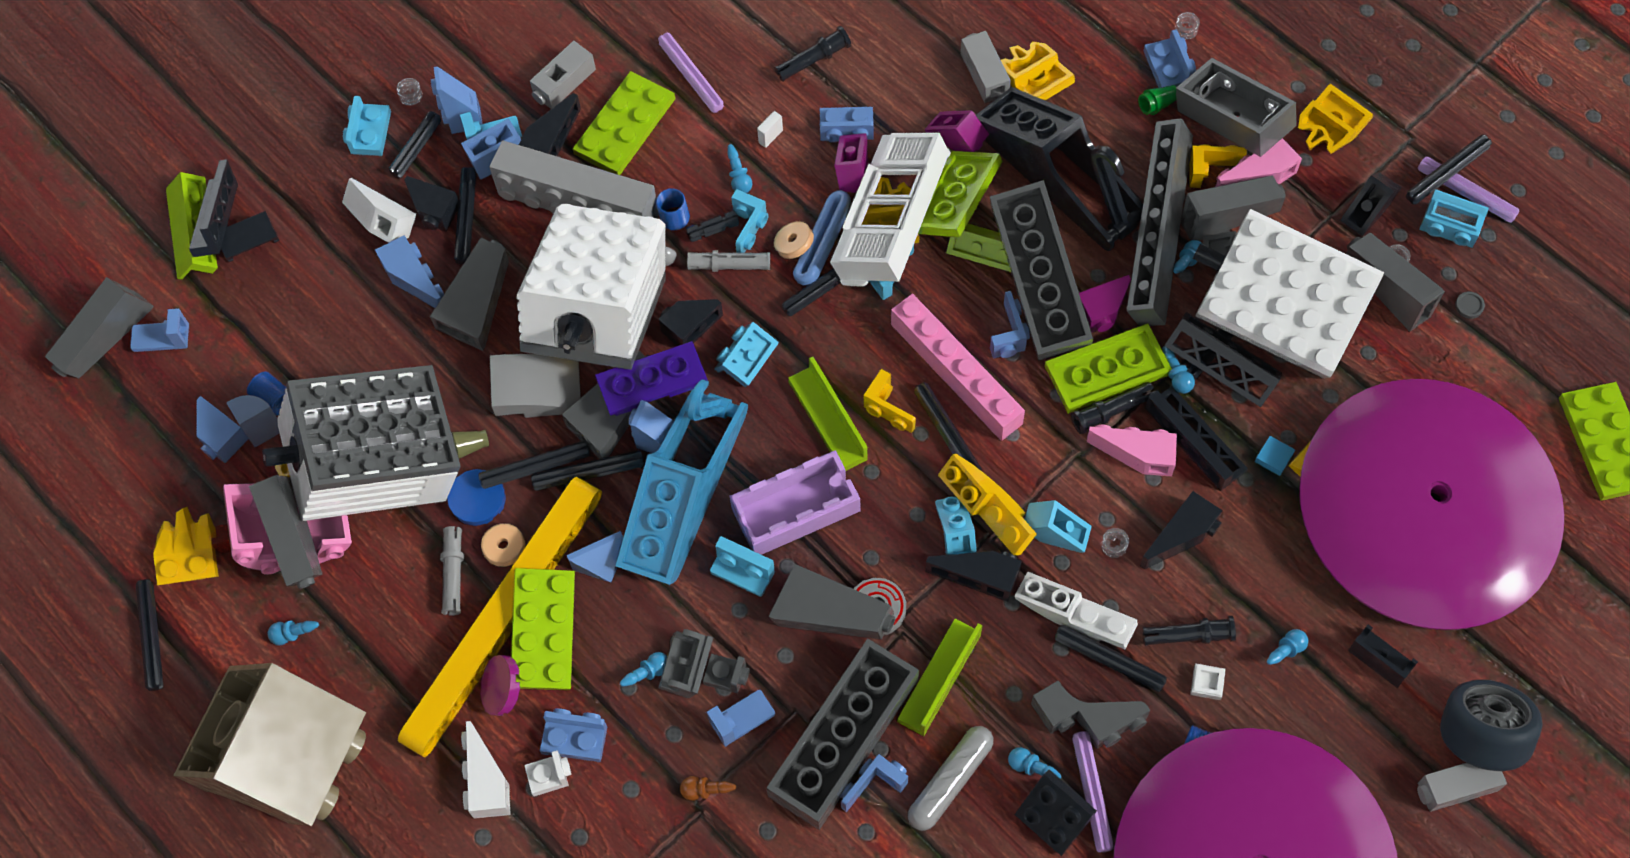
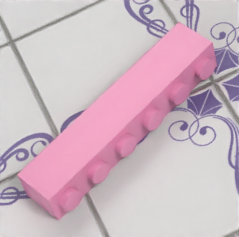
[891,294,1025,441]

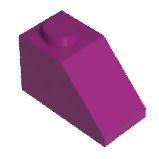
[924,110,989,152]
[835,133,868,193]
[1079,275,1131,333]

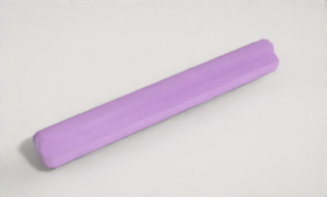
[658,33,724,113]
[1418,156,1519,222]
[1072,731,1114,852]

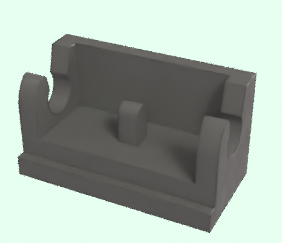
[658,629,713,699]

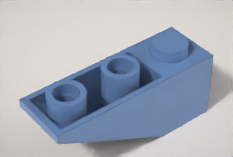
[431,67,483,134]
[375,235,444,308]

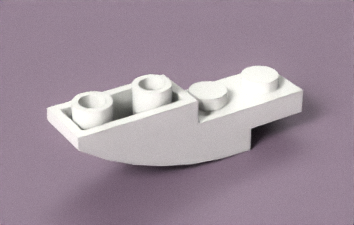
[1015,572,1138,649]

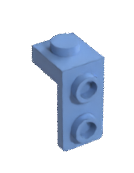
[990,291,1030,358]
[840,754,908,812]

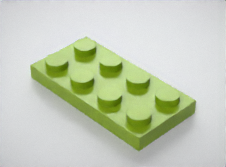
[573,71,675,175]
[918,151,1002,237]
[1045,324,1172,413]
[1559,382,1630,501]
[511,568,575,690]

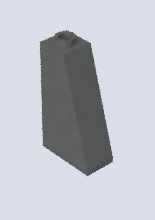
[1181,175,1286,241]
[1346,233,1445,332]
[430,238,509,351]
[45,277,154,379]
[562,351,650,459]
[249,475,323,589]
[769,564,895,640]

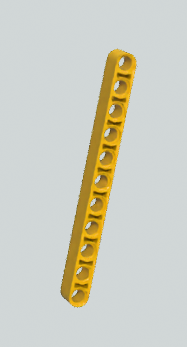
[398,477,602,757]

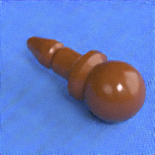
[680,776,736,801]

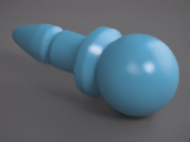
[728,144,753,193]
[1173,240,1203,274]
[1162,346,1195,394]
[268,620,319,645]
[1267,629,1308,665]
[620,652,667,686]
[1008,747,1061,779]

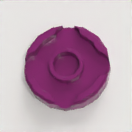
[481,655,520,716]

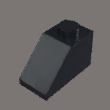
[1340,172,1402,236]
[404,176,458,232]
[658,299,723,346]

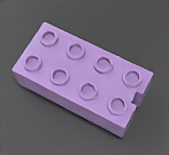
[730,450,861,555]

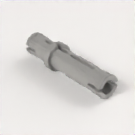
[687,250,770,272]
[440,526,464,616]

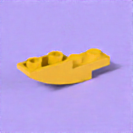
[938,454,1036,555]

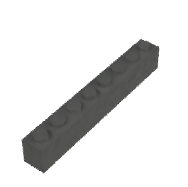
[1127,118,1193,327]

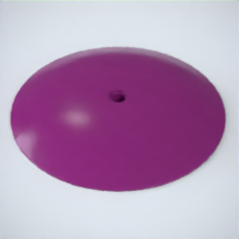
[1299,379,1564,630]
[1114,728,1398,858]

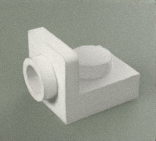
[525,750,572,796]

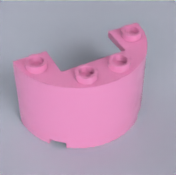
[223,484,352,574]

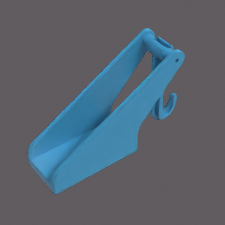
[615,380,748,585]

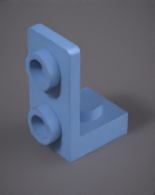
[131,309,189,352]
[707,690,775,747]

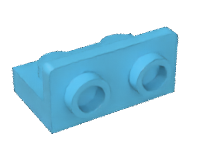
[343,96,391,156]
[715,322,779,387]
[710,536,775,596]

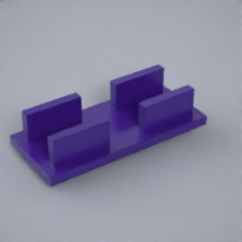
[595,341,708,416]

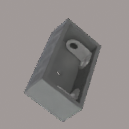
[1176,58,1297,157]

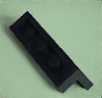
[189,159,238,257]
[1165,312,1282,407]
[1145,386,1248,491]

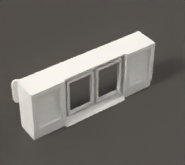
[830,133,951,286]

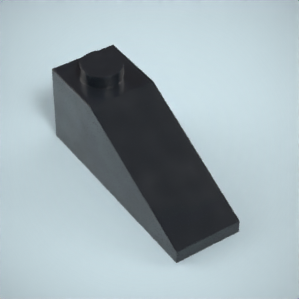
[518,93,581,156]
[1140,491,1223,570]
[925,551,1022,602]

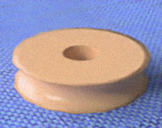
[774,221,814,259]
[481,523,525,567]

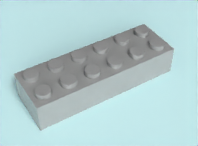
[489,140,659,219]

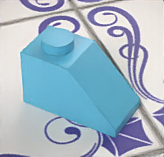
[1024,500,1092,553]

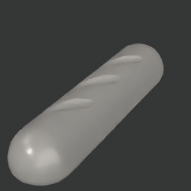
[908,726,993,831]

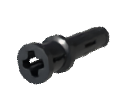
[774,26,851,82]
[1070,382,1155,434]
[1142,616,1236,646]

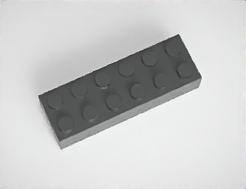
[990,180,1093,361]
[767,639,919,830]

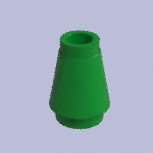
[1138,85,1177,115]

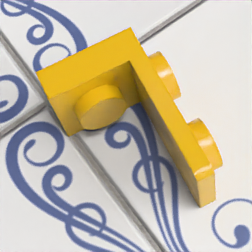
[1189,144,1247,188]
[864,369,916,433]

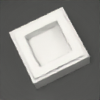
[757,111,783,148]
[1190,663,1225,700]

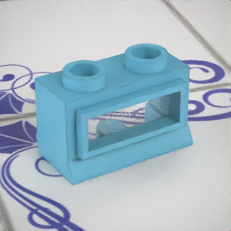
[1419,189,1489,248]

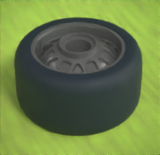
[1440,680,1542,771]

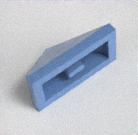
[567,531,623,583]

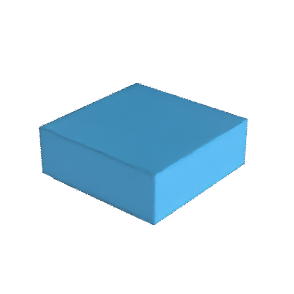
[1255,436,1295,476]

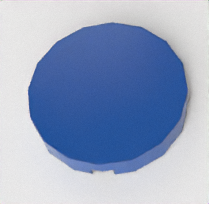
[447,469,506,526]

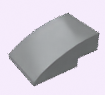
[490,354,581,418]

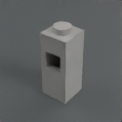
[961,31,1011,103]
[530,41,596,109]
[1417,763,1507,812]

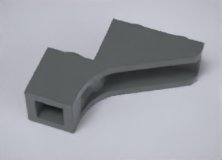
[1031,680,1150,749]

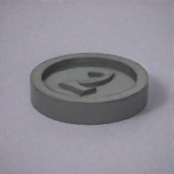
[1455,291,1485,319]

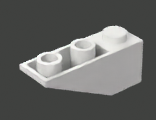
[342,178,416,243]
[461,721,510,819]

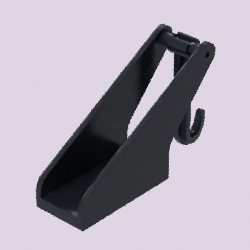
[976,87,1143,251]

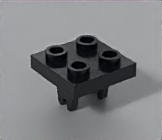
[1014,769,1097,856]

